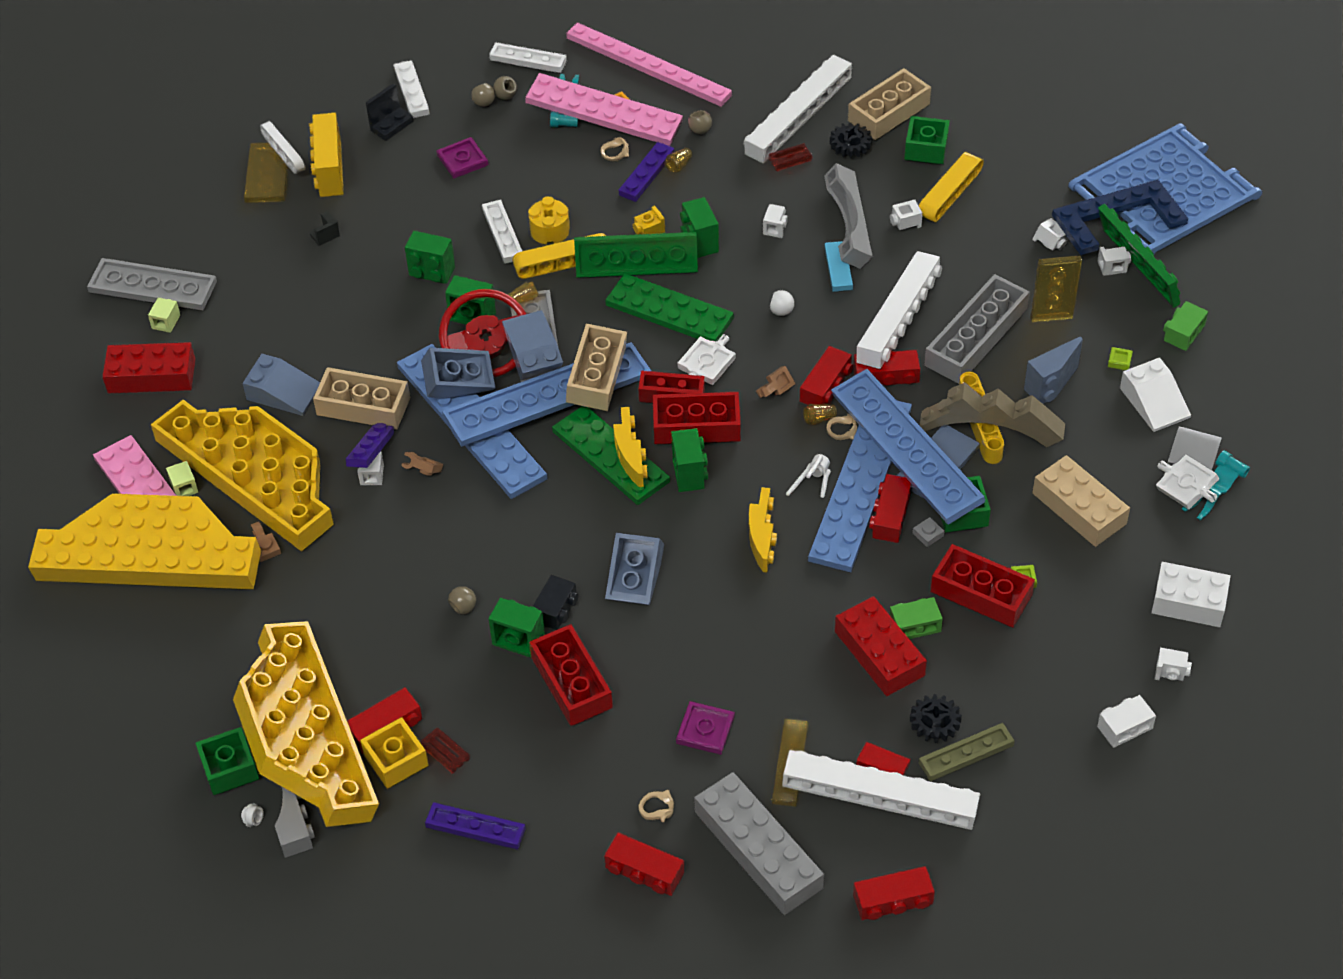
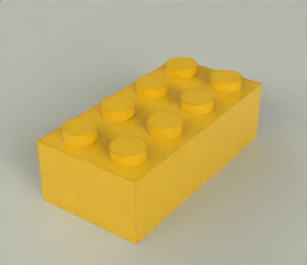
[309,112,344,197]

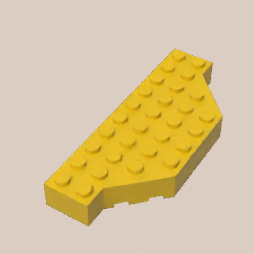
[151,400,334,552]
[28,494,261,589]
[233,621,379,827]

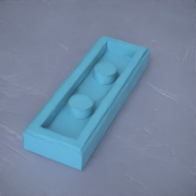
[824,241,853,292]

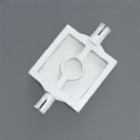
[677,334,736,385]
[1156,455,1219,509]

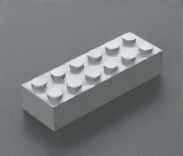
[924,274,1030,384]
[694,772,824,915]

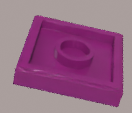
[436,137,489,179]
[676,701,735,755]

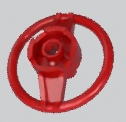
[439,289,526,377]

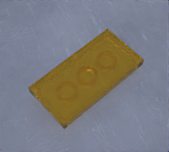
[244,142,289,202]
[1031,256,1082,322]

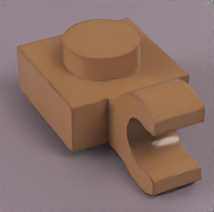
[756,366,795,398]
[402,452,443,476]
[251,521,281,562]

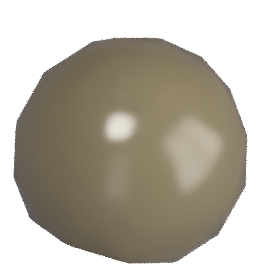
[493,76,517,100]
[471,83,495,107]
[688,110,712,135]
[448,586,477,615]

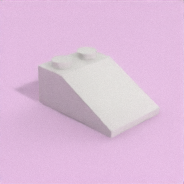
[1120,358,1191,432]

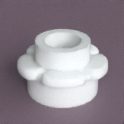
[241,803,263,827]

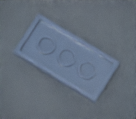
[897,425,980,499]

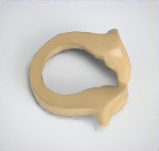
[601,137,629,162]
[826,414,857,440]
[639,790,674,822]

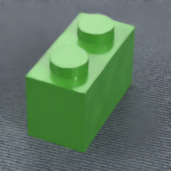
[1163,301,1208,351]
[890,597,943,639]

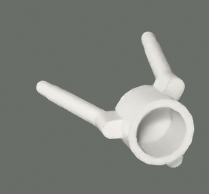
[786,454,831,498]

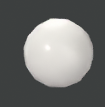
[770,290,794,316]

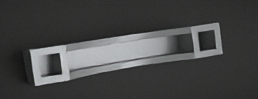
[824,163,873,269]
[243,730,315,858]

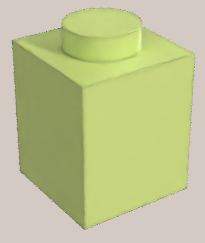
[148,297,180,333]
[166,461,198,496]

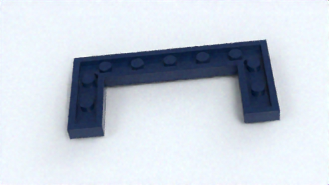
[1052,180,1188,255]

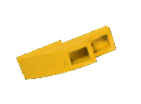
[613,407,647,487]
[749,487,777,572]

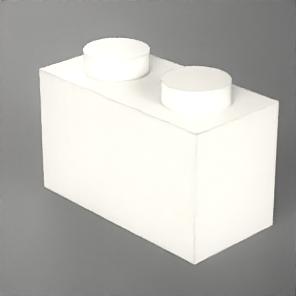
[1097,695,1156,748]

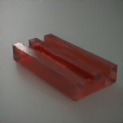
[769,143,812,171]
[420,727,470,774]

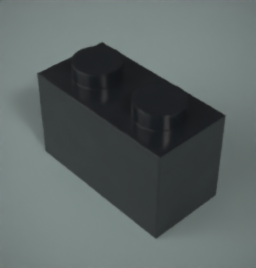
[533,575,579,630]

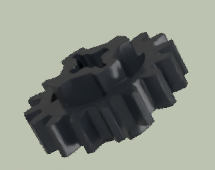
[830,122,872,158]
[910,694,962,743]

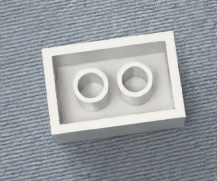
[1152,562,1231,627]

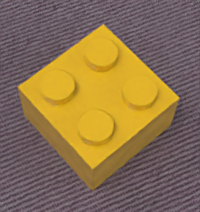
[360,717,429,789]

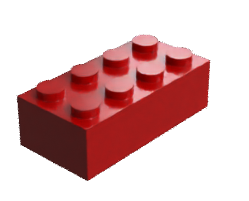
[103,342,195,393]
[653,392,740,444]
[930,544,1035,628]
[835,596,927,697]
[529,624,613,726]

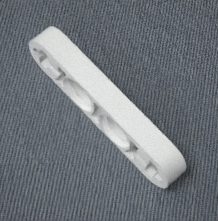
[260,121,305,174]

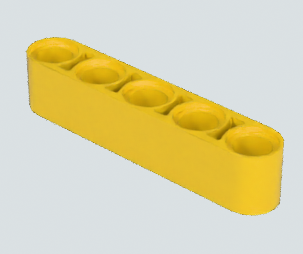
[919,152,984,222]
[512,233,606,279]
[959,372,1004,464]

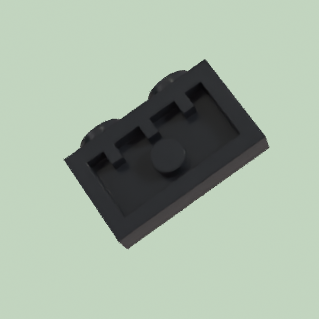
[366,83,414,141]

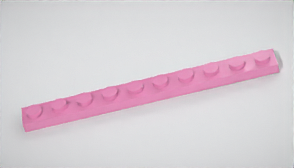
[567,23,732,107]

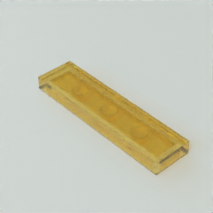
[772,719,808,807]

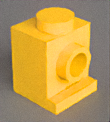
[633,206,665,234]

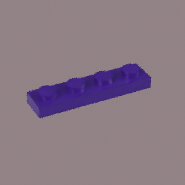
[619,142,675,202]
[346,423,394,468]
[425,802,526,850]

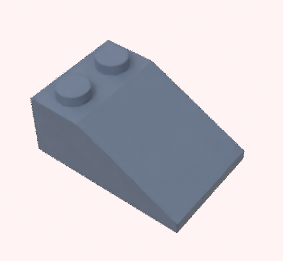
[502,310,563,380]
[1024,336,1083,404]
[421,348,495,398]
[243,354,320,416]
[605,533,664,605]

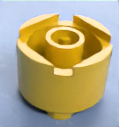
[528,196,570,244]

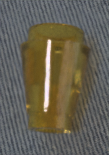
[665,148,692,172]
[508,281,539,304]
[803,404,837,425]

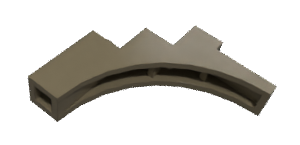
[919,382,1065,448]

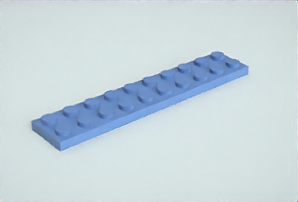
[442,342,651,447]
[397,344,547,499]
[831,369,985,524]
[808,400,912,572]

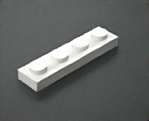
[489,42,567,73]
[394,60,430,118]
[482,200,522,264]

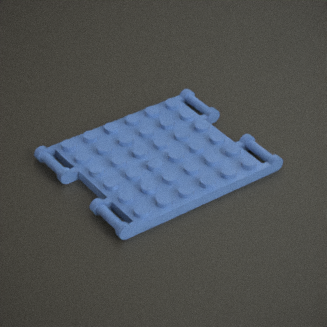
[1068,123,1262,254]

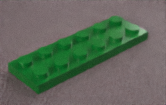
[1098,203,1181,308]
[574,232,698,277]
[605,273,734,342]
[552,406,670,505]

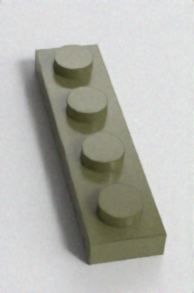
[919,723,1015,782]

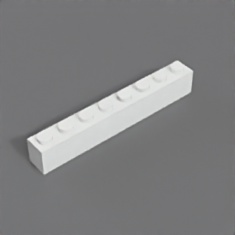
[744,55,852,164]
[856,251,942,369]
[782,750,980,830]

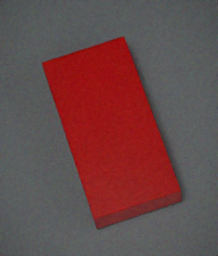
[857,742,910,776]

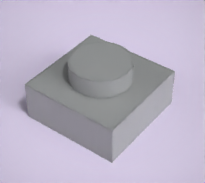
[913,517,944,547]

